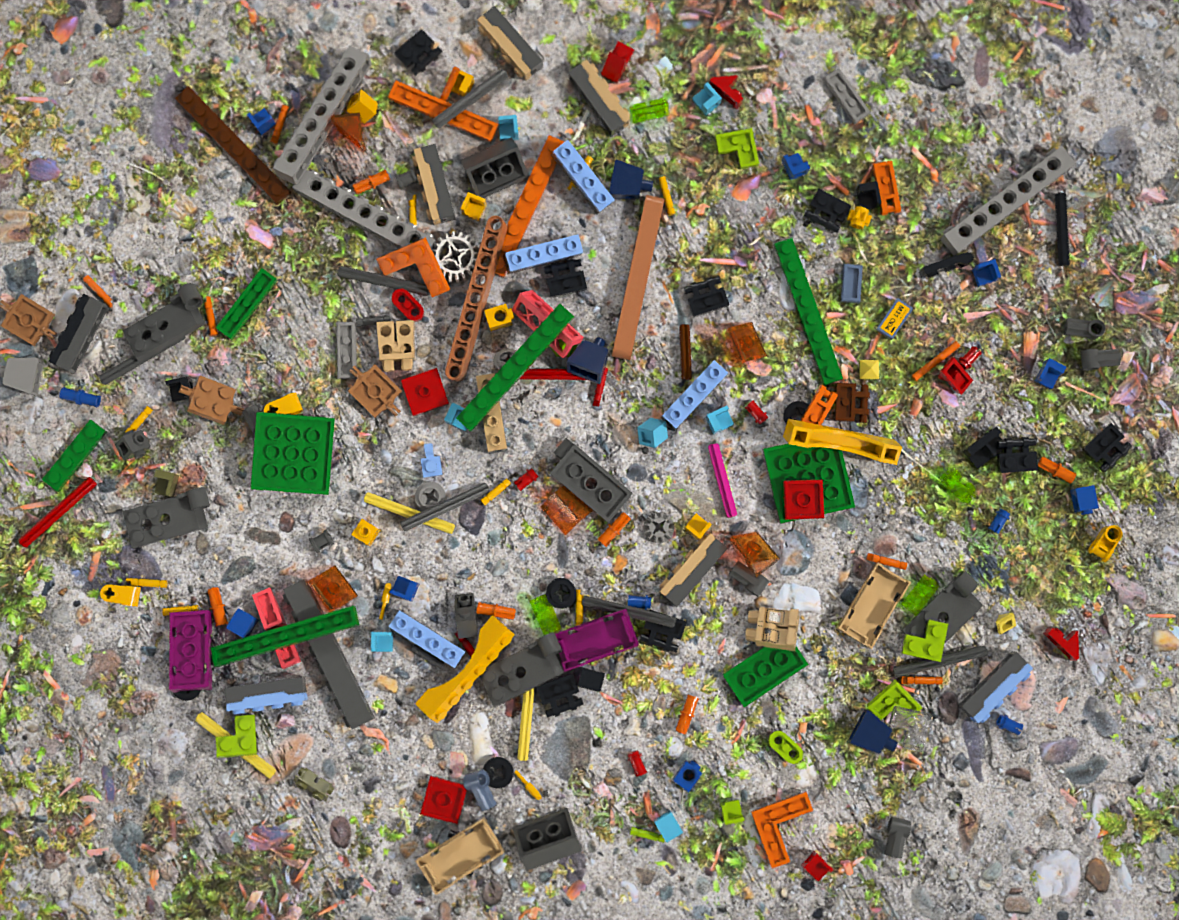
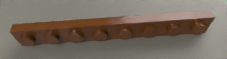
[175,86,292,205]

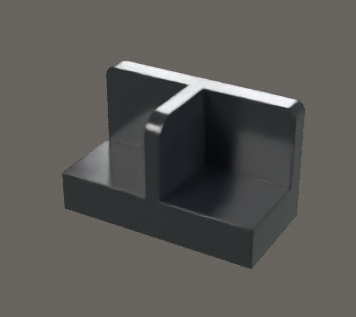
[963,426,1004,469]

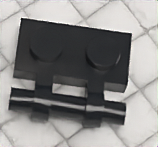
[394,29,443,76]
[804,188,852,233]
[543,259,587,298]
[683,276,730,318]
[1082,423,1132,473]
[997,437,1038,473]
[640,610,687,653]
[536,673,584,718]

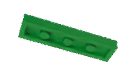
[216,268,278,340]
[42,419,107,492]

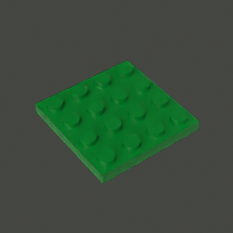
[250,412,335,495]
[763,443,855,524]

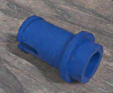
[988,509,1010,534]
[628,595,652,610]
[996,715,1023,735]

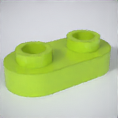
[768,730,803,764]

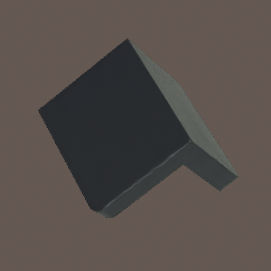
[856,181,881,210]
[165,376,193,402]
[578,667,605,692]

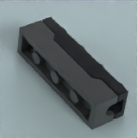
[48,294,109,374]

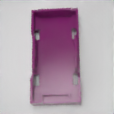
[555,609,639,672]
[169,610,212,693]

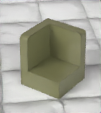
[154,469,179,497]

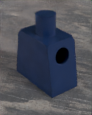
[609,159,654,200]
[567,337,608,384]
[847,709,898,754]

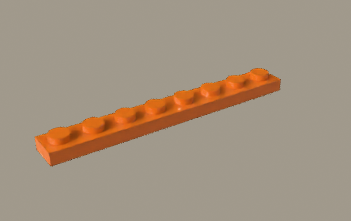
[488,135,564,278]

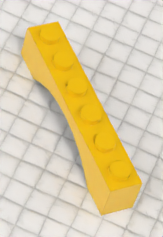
[783,419,902,465]
[415,615,515,723]

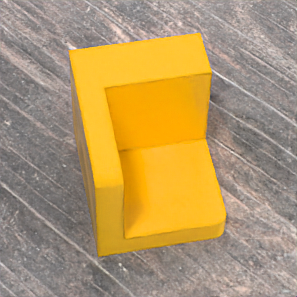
[451,70,475,97]
[347,89,378,124]
[461,192,487,222]
[684,513,712,540]

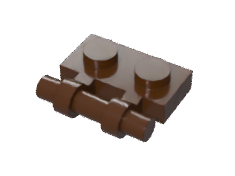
[834,383,870,423]

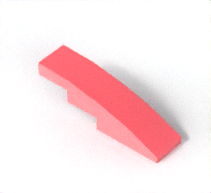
[252,587,301,669]

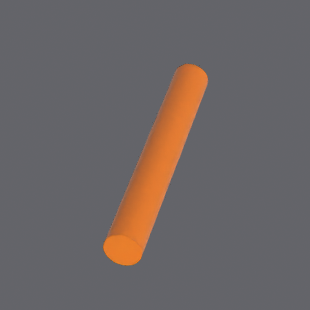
[911,341,960,381]

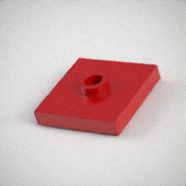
[401,368,449,417]
[783,480,824,520]
[420,775,467,825]

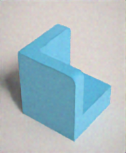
[692,82,722,116]
[498,115,519,141]
[444,403,467,431]
[705,406,734,434]
[637,418,668,448]
[371,632,393,652]
[654,810,683,842]

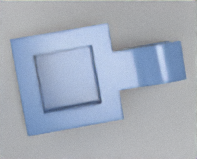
[421,443,443,478]

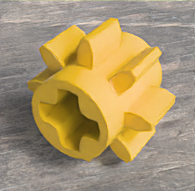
[847,206,872,229]

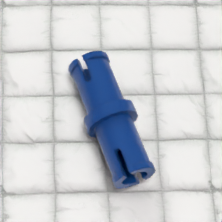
[59,387,101,408]

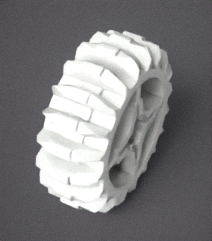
[432,231,479,283]

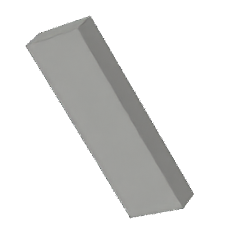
[823,68,871,125]
[336,322,357,380]

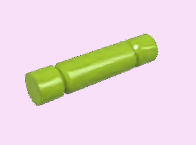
[630,827,665,843]

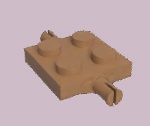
[0,294,57,346]
[348,364,402,418]
[179,375,244,425]

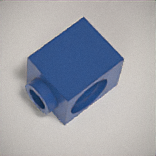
[1070,485,1099,515]
[672,760,703,792]

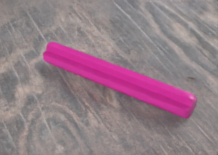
[708,443,737,518]

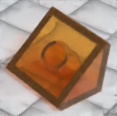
[331,112,367,152]
[725,322,767,368]
[540,486,593,535]
[729,532,780,577]
[307,565,358,612]

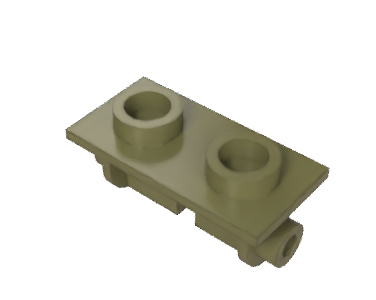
[294,767,335,802]

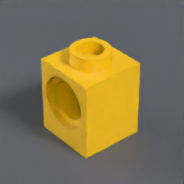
[484,304,514,331]
[351,519,381,546]

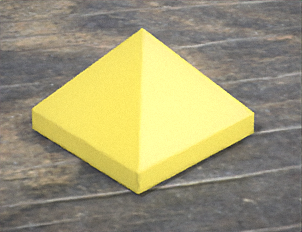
[859,360,879,379]
[996,613,1016,634]

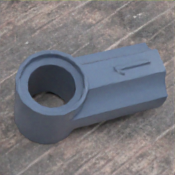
[463,770,497,811]

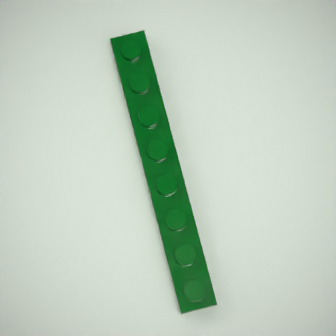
[774,238,843,386]
[456,304,575,432]
[211,606,360,667]

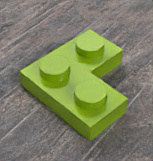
[715,128,759,169]
[901,620,948,662]
[867,679,922,721]
[216,715,257,758]

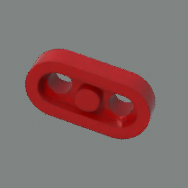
[392,289,424,322]

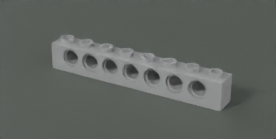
[273,46,372,186]
[940,146,1076,256]
[292,169,436,250]

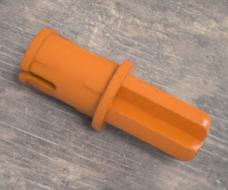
[352,169,390,194]
[1038,457,1076,484]
[598,512,631,547]
[208,587,228,626]
[476,602,516,620]
[676,695,699,734]

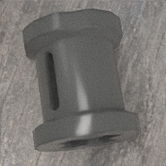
[395,168,419,191]
[309,530,334,554]

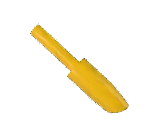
[379,583,391,620]
[514,770,542,800]

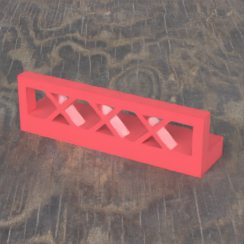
[512,290,584,358]

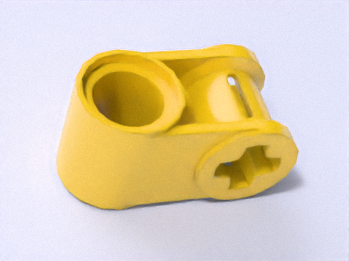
[264,393,303,415]
[1088,525,1122,563]
[100,585,141,607]

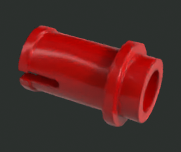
[959,346,982,370]
[745,400,769,425]
[514,468,539,491]
[627,750,647,777]

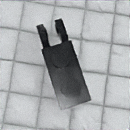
[919,252,974,279]

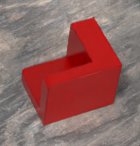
[801,851,834,881]

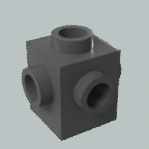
[115,430,151,461]

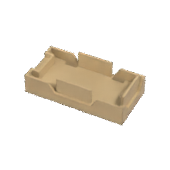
[836,562,911,649]
[416,817,505,895]

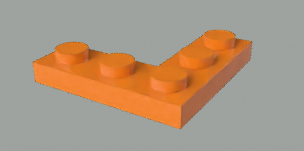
[376,237,450,297]
[751,791,813,869]

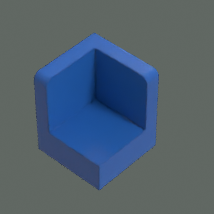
[247,108,276,135]
[781,153,810,180]
[972,259,1001,287]
[1035,358,1066,389]
[389,576,420,602]
[226,608,258,638]

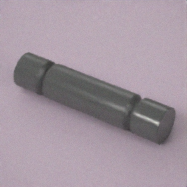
[356,316,391,327]
[411,644,445,669]

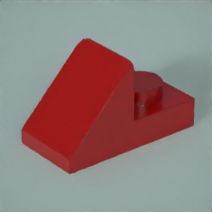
[601,41,635,83]
[709,75,743,109]
[938,357,973,395]
[1043,628,1079,661]

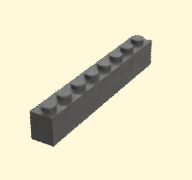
[283,579,375,729]

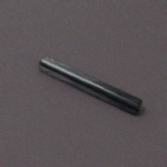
[1055,192,1070,267]

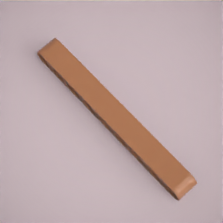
[612,195,665,360]
[445,215,507,382]

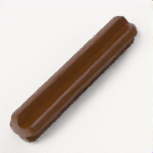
[679,324,692,380]

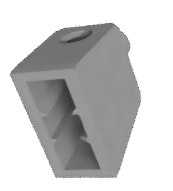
[0,358,45,396]

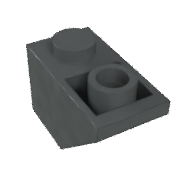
[454,593,478,639]

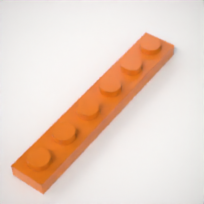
[388,80,499,142]

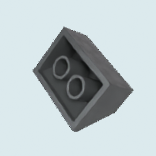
[460,137,529,198]
[512,808,582,871]

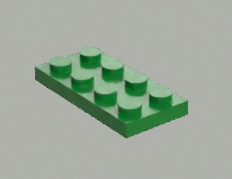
[722,646,809,708]

